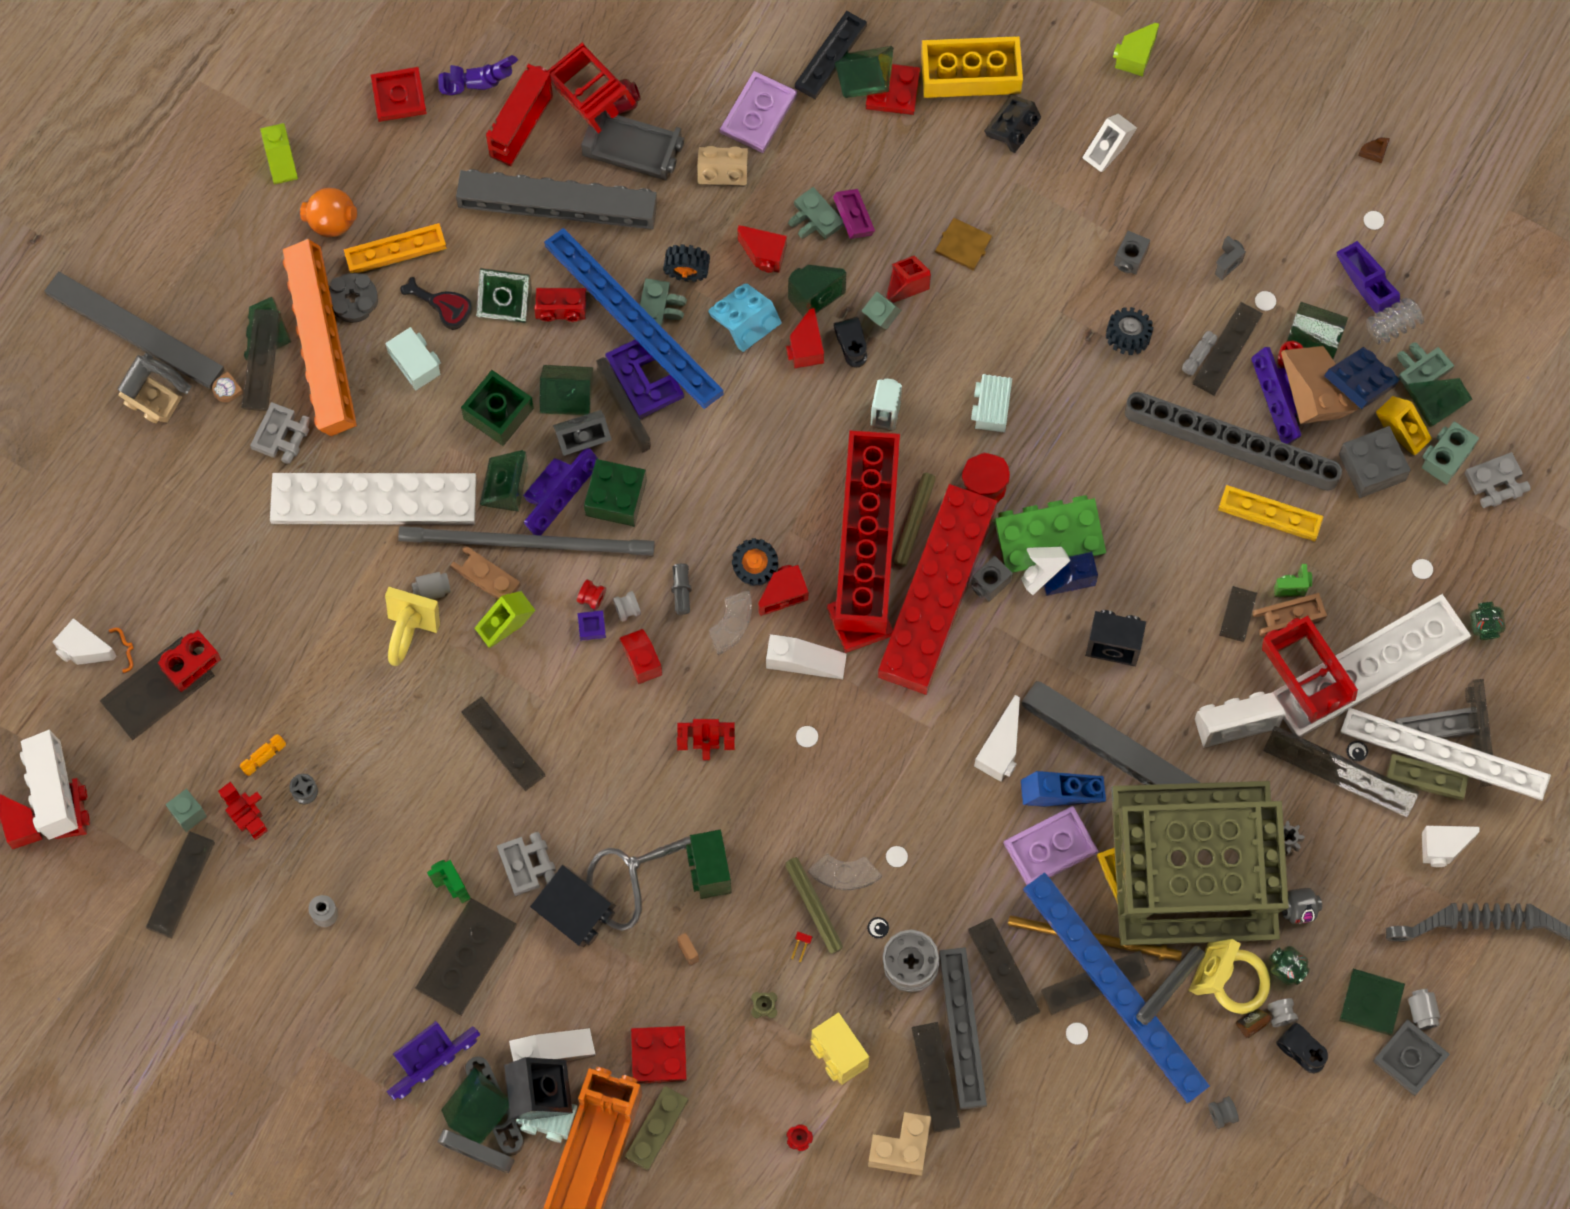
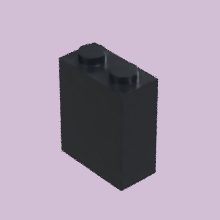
[530,865,616,947]

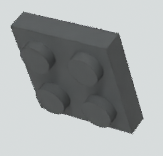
[1373,1019,1450,1096]

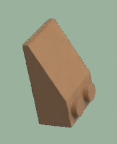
[1281,346,1358,424]

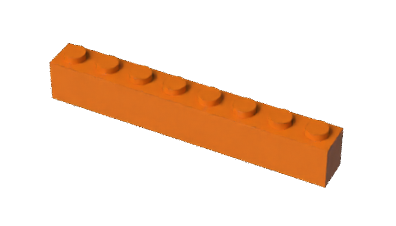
[283,239,357,436]

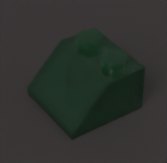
[788,264,847,317]

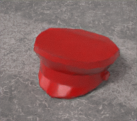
[961,452,1010,503]

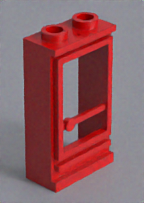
[547,42,636,133]
[486,63,553,167]
[1262,615,1358,724]

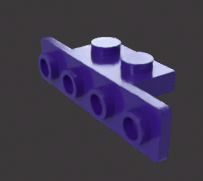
[1251,347,1301,445]
[523,448,598,535]
[387,1021,480,1100]

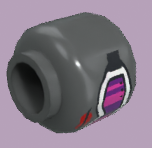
[1281,888,1322,924]

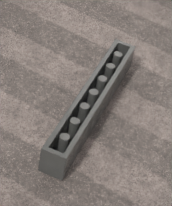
[456,169,657,229]

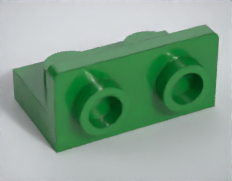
[427,860,471,904]

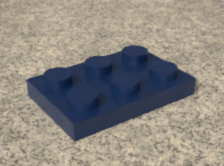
[1324,347,1401,409]

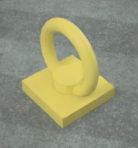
[385,587,440,666]
[1188,939,1270,1014]

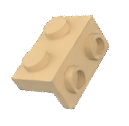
[698,146,748,185]
[118,376,182,424]

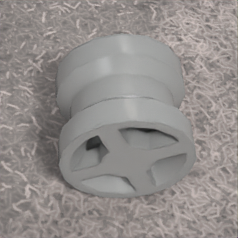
[613,591,641,622]
[1267,998,1299,1027]

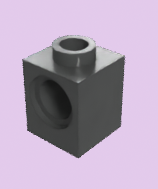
[1114,231,1150,275]
[971,556,1013,602]

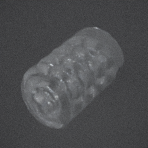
[1366,298,1424,345]

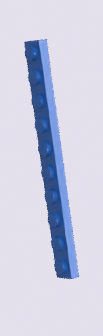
[544,228,724,409]
[1023,872,1210,1104]

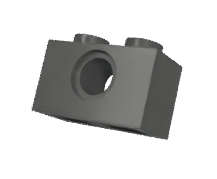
[553,410,612,456]

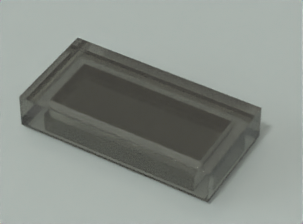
[1219,586,1257,642]

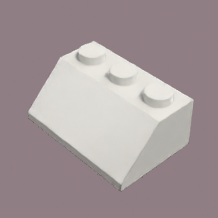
[1195,692,1285,748]

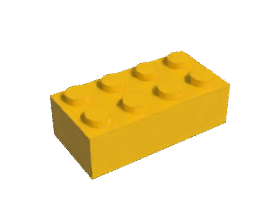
[921,36,1023,98]

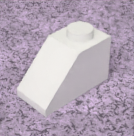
[1082,114,1137,172]
[53,618,117,665]
[1422,826,1479,867]

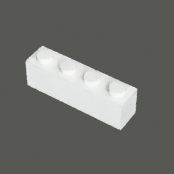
[20,730,78,840]

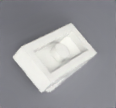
[1021,547,1070,595]

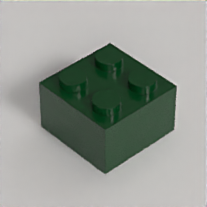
[461,370,534,446]
[584,459,647,527]
[686,829,732,899]

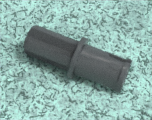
[671,563,692,615]

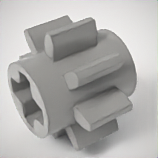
[1284,821,1305,856]

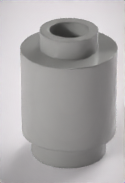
[411,572,451,600]
[309,895,338,927]
[1408,989,1441,1030]

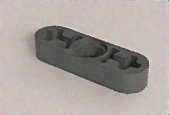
[437,1129,515,1173]

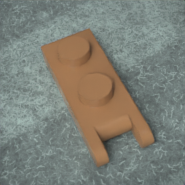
[450,546,521,600]
[1252,593,1327,636]

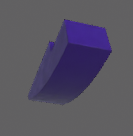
[1337,241,1400,317]

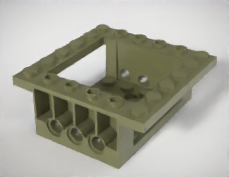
[1111,781,1289,946]

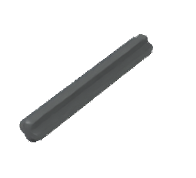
[1136,946,1205,1025]

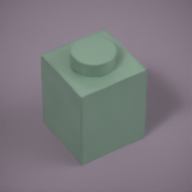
[862,291,902,330]
[165,788,207,832]

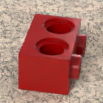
[157,630,222,692]

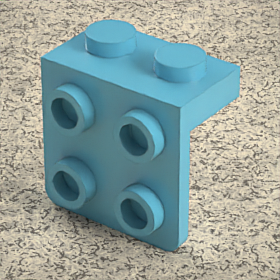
[708,284,782,352]

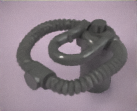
[117,352,192,399]

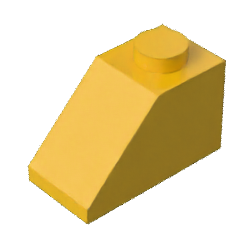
[1376,396,1432,455]

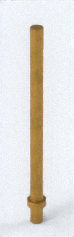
[1008,915,1182,961]

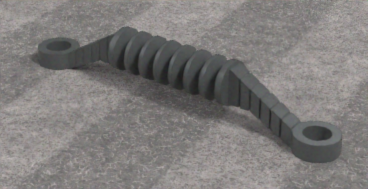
[1386,903,1570,942]

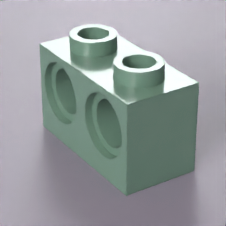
[1422,421,1479,485]

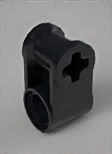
[833,316,867,368]
[1276,1022,1328,1074]

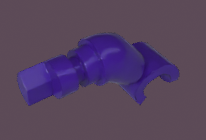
[438,55,518,95]

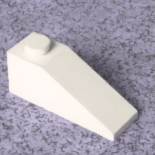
[766,634,847,679]
[974,695,1020,782]
[509,1028,596,1062]

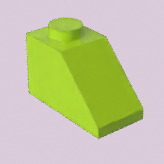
[1113,23,1159,76]
[260,123,298,185]
[475,591,536,648]

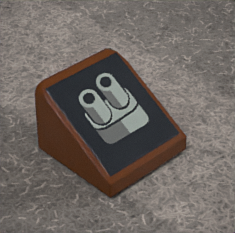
[1236,1009,1271,1038]

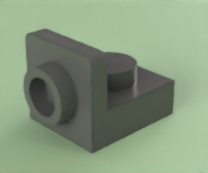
[1215,236,1246,280]

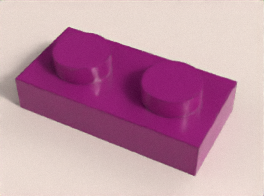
[833,189,875,239]

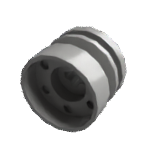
[883,929,939,992]

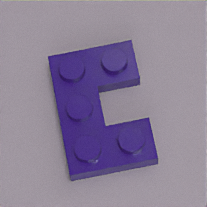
[605,339,684,419]

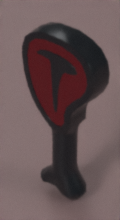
[400,277,472,330]

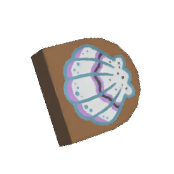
[212,372,243,402]

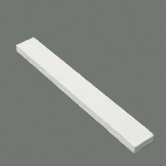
[1341,708,1551,801]

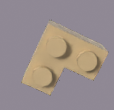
[868,1112,931,1176]

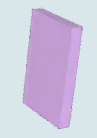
[720,71,797,153]
[1004,806,1098,885]

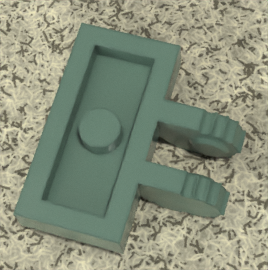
[788,187,844,240]
[640,278,687,327]
[1397,342,1454,396]

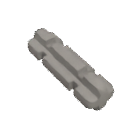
[1182,331,1217,376]

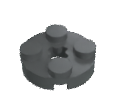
[329,273,378,323]

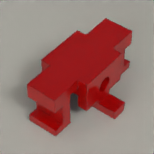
[677,719,735,760]
[218,781,268,840]

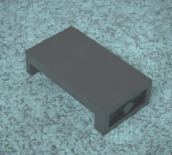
[581,111,685,180]

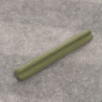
[894,473,935,567]
[786,857,843,954]

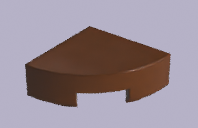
[1358,137,1390,163]

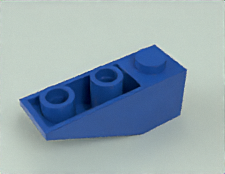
[1021,771,1106,807]

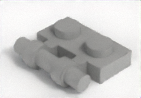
[250,402,311,464]
[1465,452,1531,508]
[497,832,556,896]

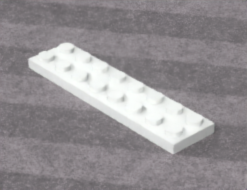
[270,473,476,525]
[1272,594,1471,739]

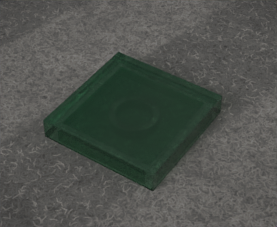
[1339,968,1405,1036]

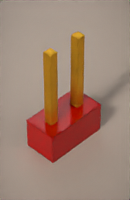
[791,931,813,962]

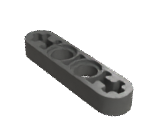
[466,1056,524,1155]

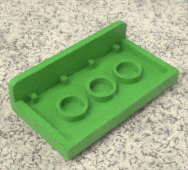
[993,495,1106,573]

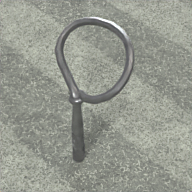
[586,836,690,931]

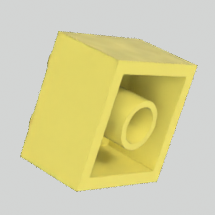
[810,1012,869,1085]

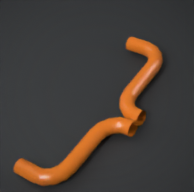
[109,627,134,673]

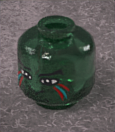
[1470,602,1506,640]
[1269,946,1310,985]

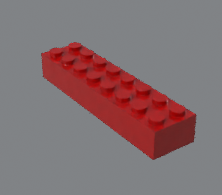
[835,430,900,634]
[878,484,997,695]

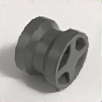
[289,774,318,805]
[1208,1096,1239,1129]

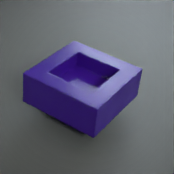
[577,610,606,641]

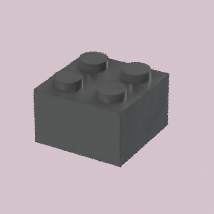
[1339,426,1411,498]

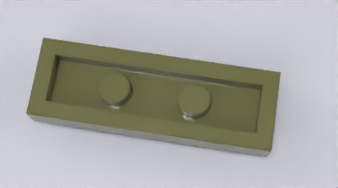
[1385,754,1469,801]
[625,1086,689,1171]

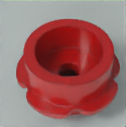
[786,1124,813,1151]

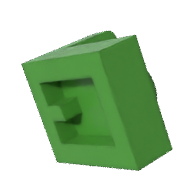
[1274,564,1312,597]

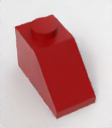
[737,225,787,273]
[786,308,824,369]
[758,565,809,616]
[619,629,662,685]
[0,794,43,849]

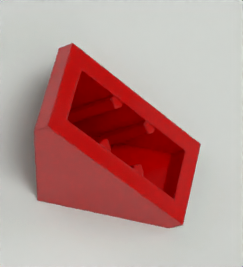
[886,255,931,303]

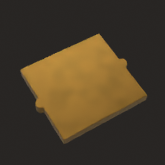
[935,218,992,271]

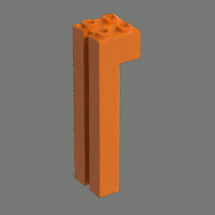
[543,1067,642,1209]

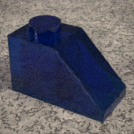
[1043,552,1098,596]

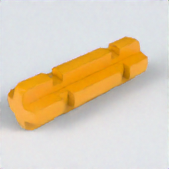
[239,734,286,776]

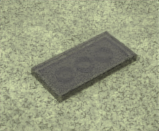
[99,636,215,741]
[415,898,517,1016]

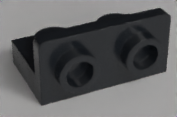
[984,95,1041,153]

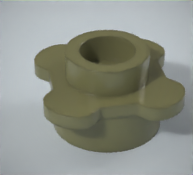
[751,992,778,1018]

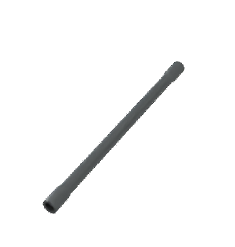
[398,526,655,556]

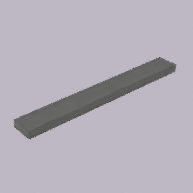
[44,271,225,390]

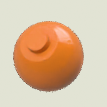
[300,188,357,237]

